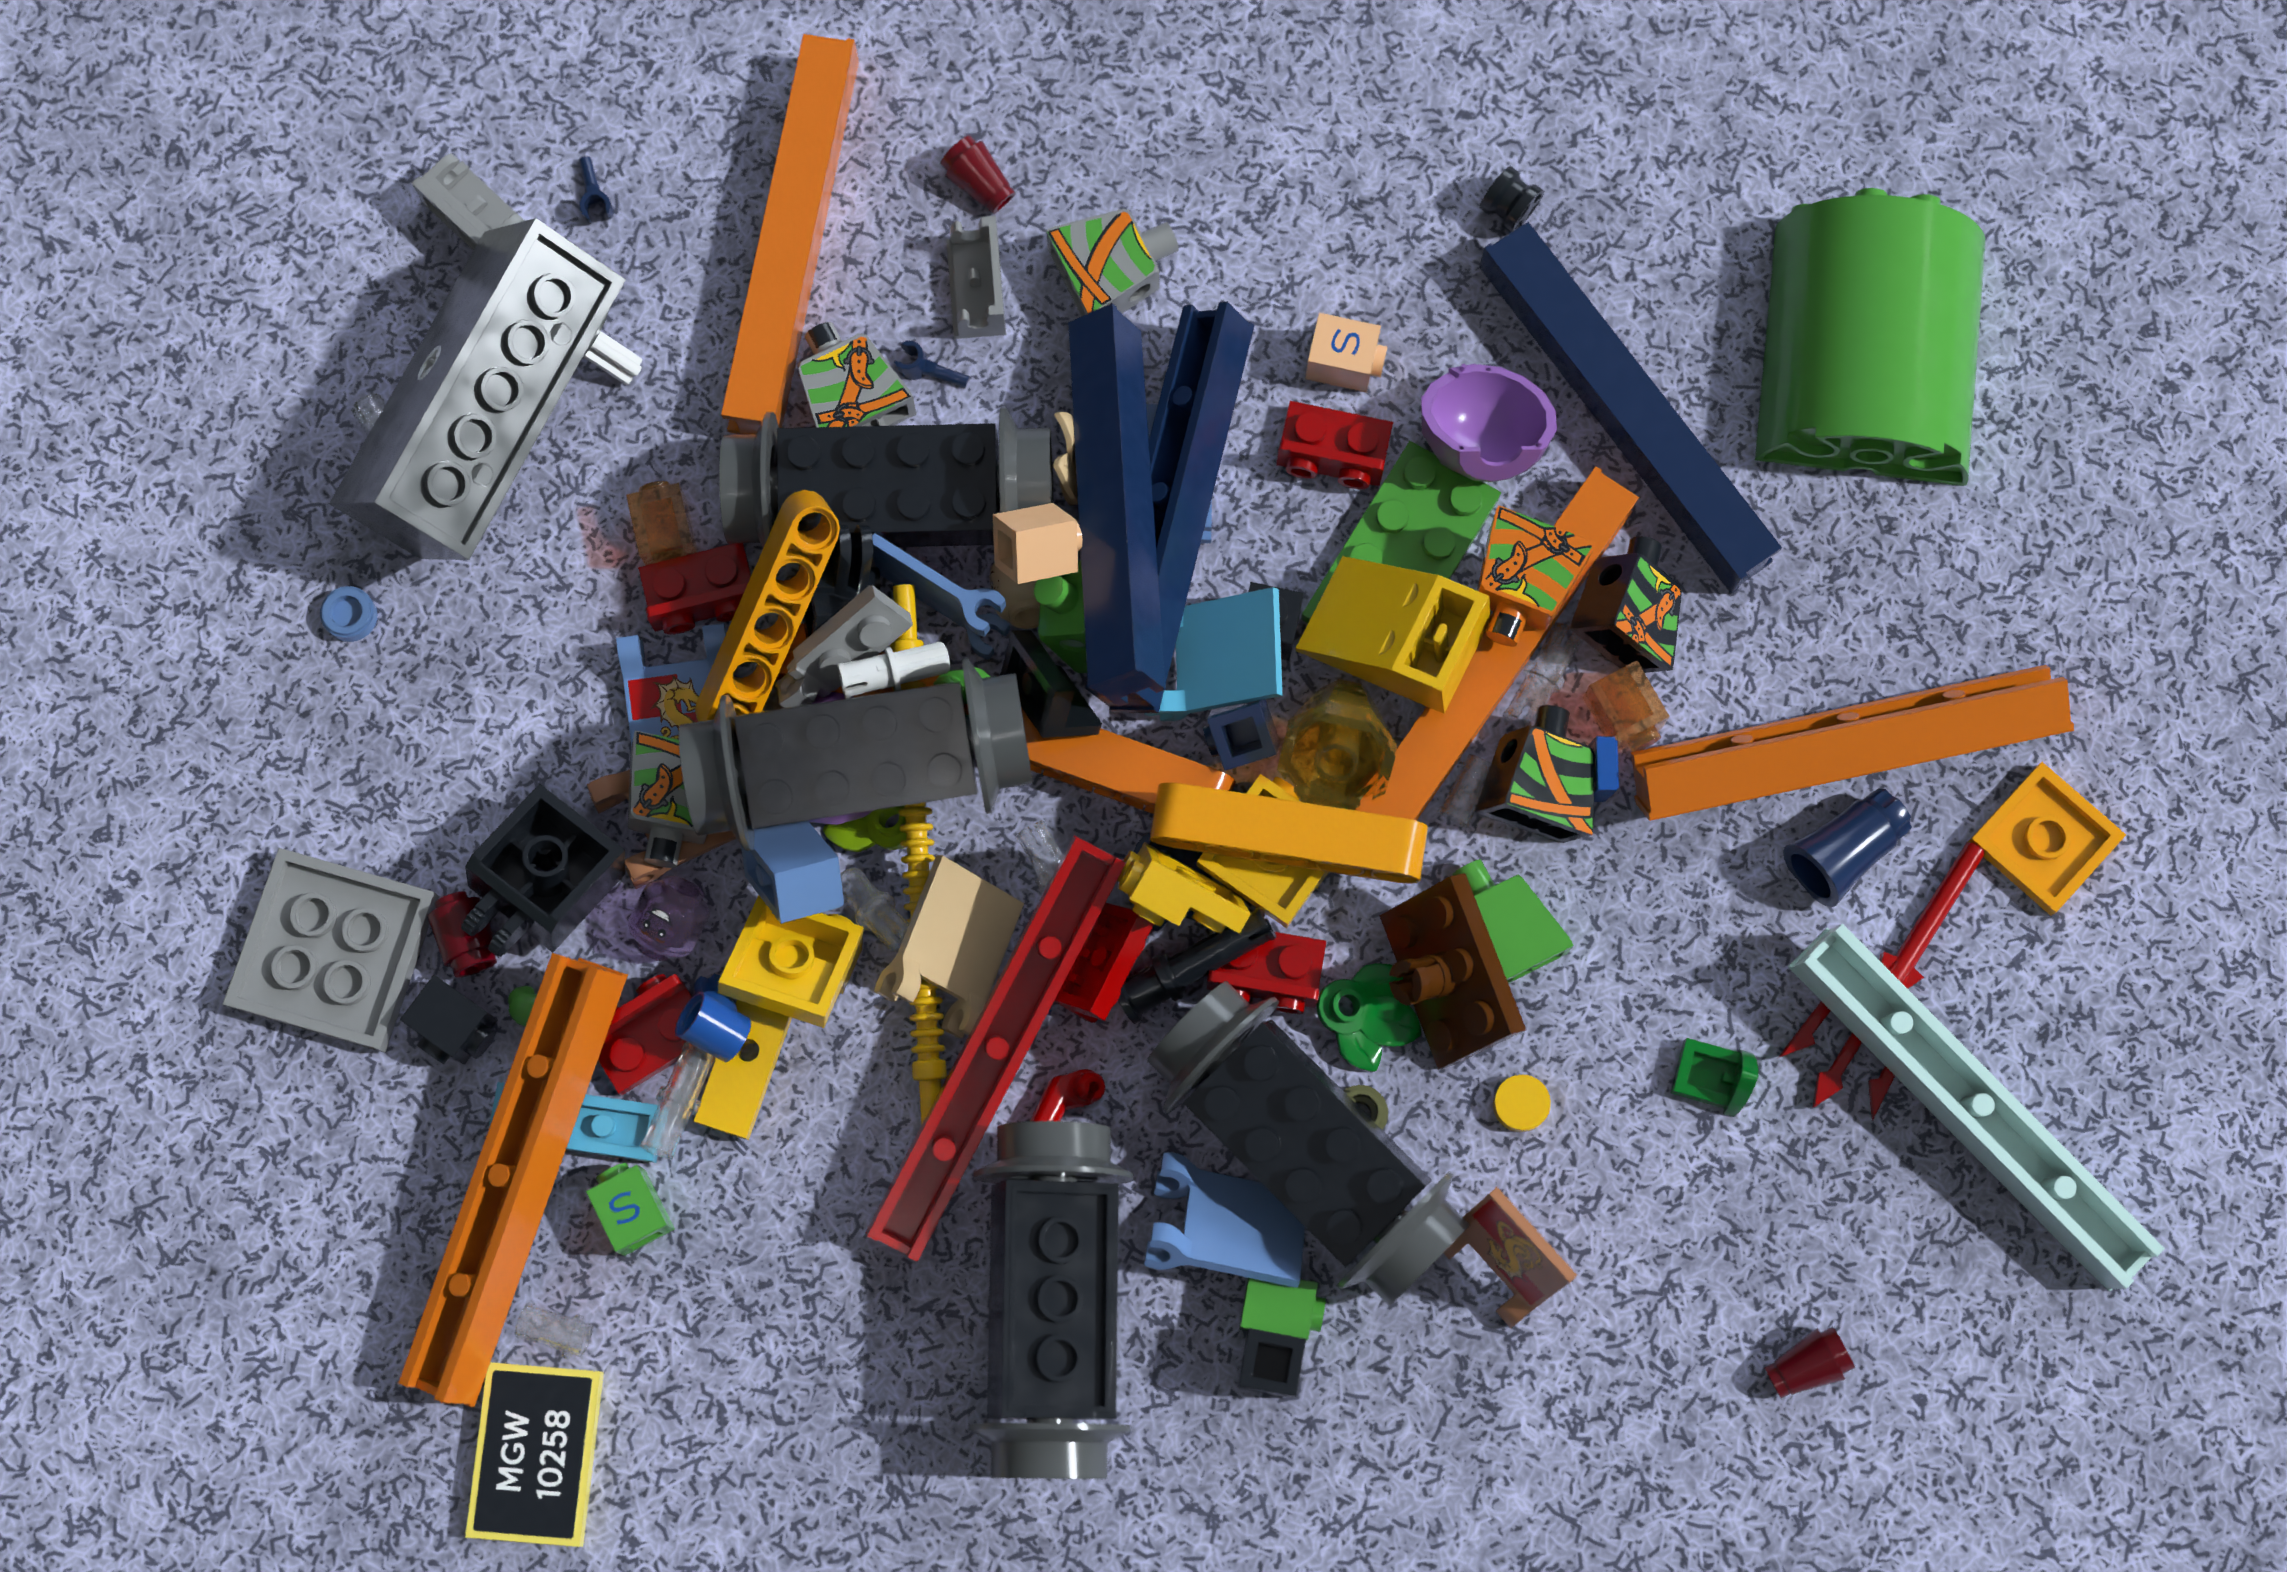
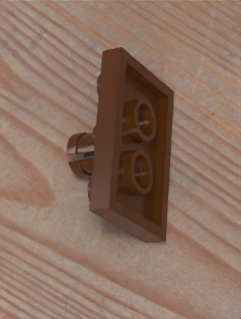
[1379,873,1526,1070]

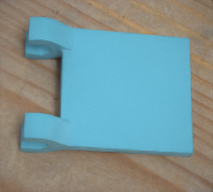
[1144,587,1283,721]

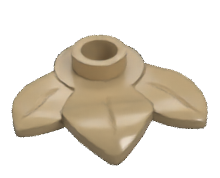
[1053,411,1078,506]

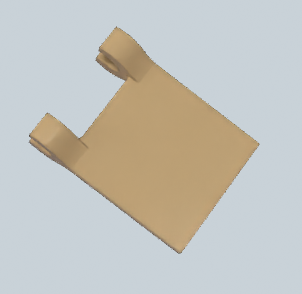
[874,855,1024,1038]

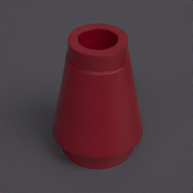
[940,135,1016,214]
[1764,1326,1855,1398]

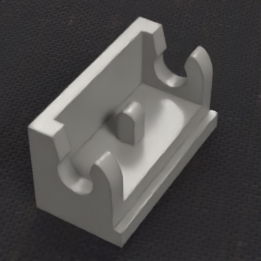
[412,153,525,251]
[946,216,1006,339]

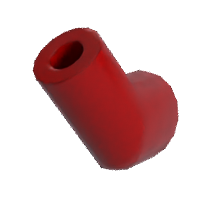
[1030,1069,1105,1121]

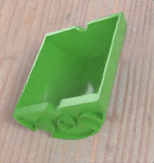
[1755,188,1986,486]

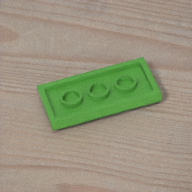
[1301,440,1502,623]

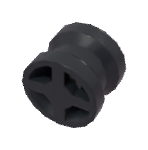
[1479,166,1545,232]

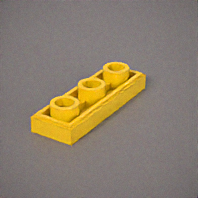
[694,1000,792,1141]

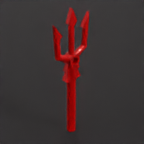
[1778,842,1985,1121]

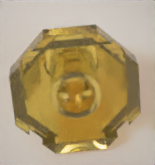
[1277,679,1397,810]

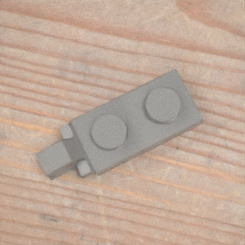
[775,585,913,708]

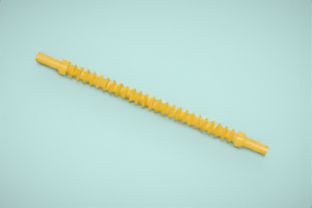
[890,584,947,1125]

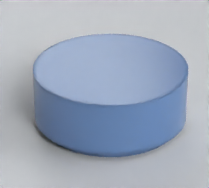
[320,586,378,642]

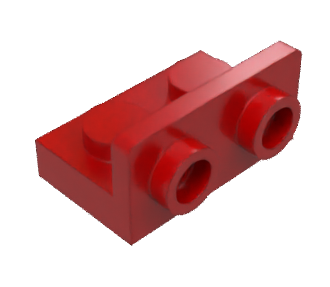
[1276,401,1393,489]
[638,543,751,635]
[1054,903,1154,1023]
[1207,926,1327,1014]
[598,974,698,1096]

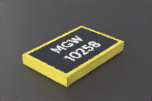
[465,1362,604,1547]

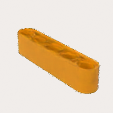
[695,490,840,722]
[1150,783,1428,884]

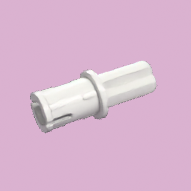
[837,642,950,699]

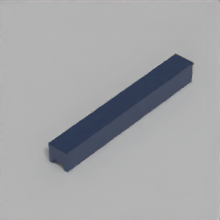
[1479,222,1782,594]
[1085,301,1255,713]
[1068,303,1166,707]

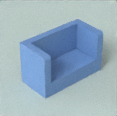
[741,820,844,923]

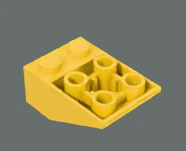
[1295,556,1491,714]

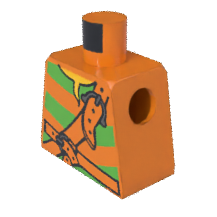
[1477,505,1596,647]

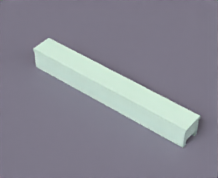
[1787,924,2165,1291]

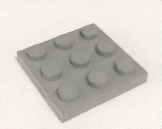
[223,848,439,1053]

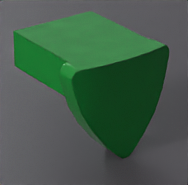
[1671,1038,1758,1117]

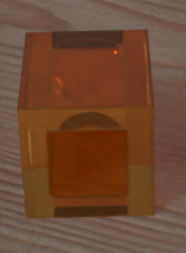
[626,481,698,565]
[1583,661,1670,752]

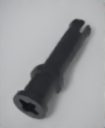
[1118,907,1276,1024]

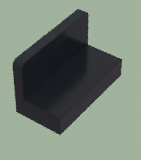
[1000,630,1102,738]

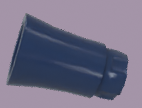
[1783,788,1912,907]

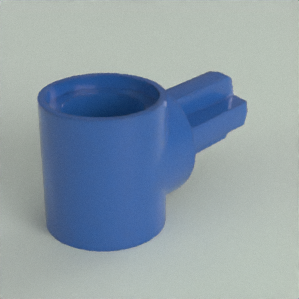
[675,973,751,1062]

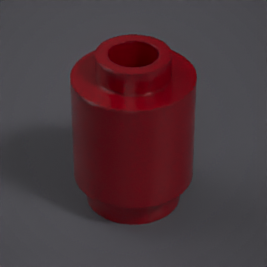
[427,891,497,978]

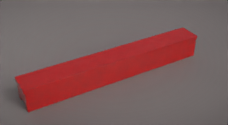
[865,835,1126,1262]

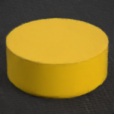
[1493,1074,1551,1132]

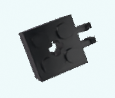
[461,784,626,958]

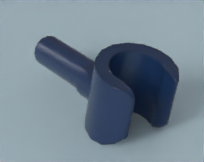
[579,156,614,224]
[894,340,970,388]

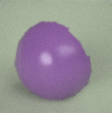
[1421,364,1557,482]

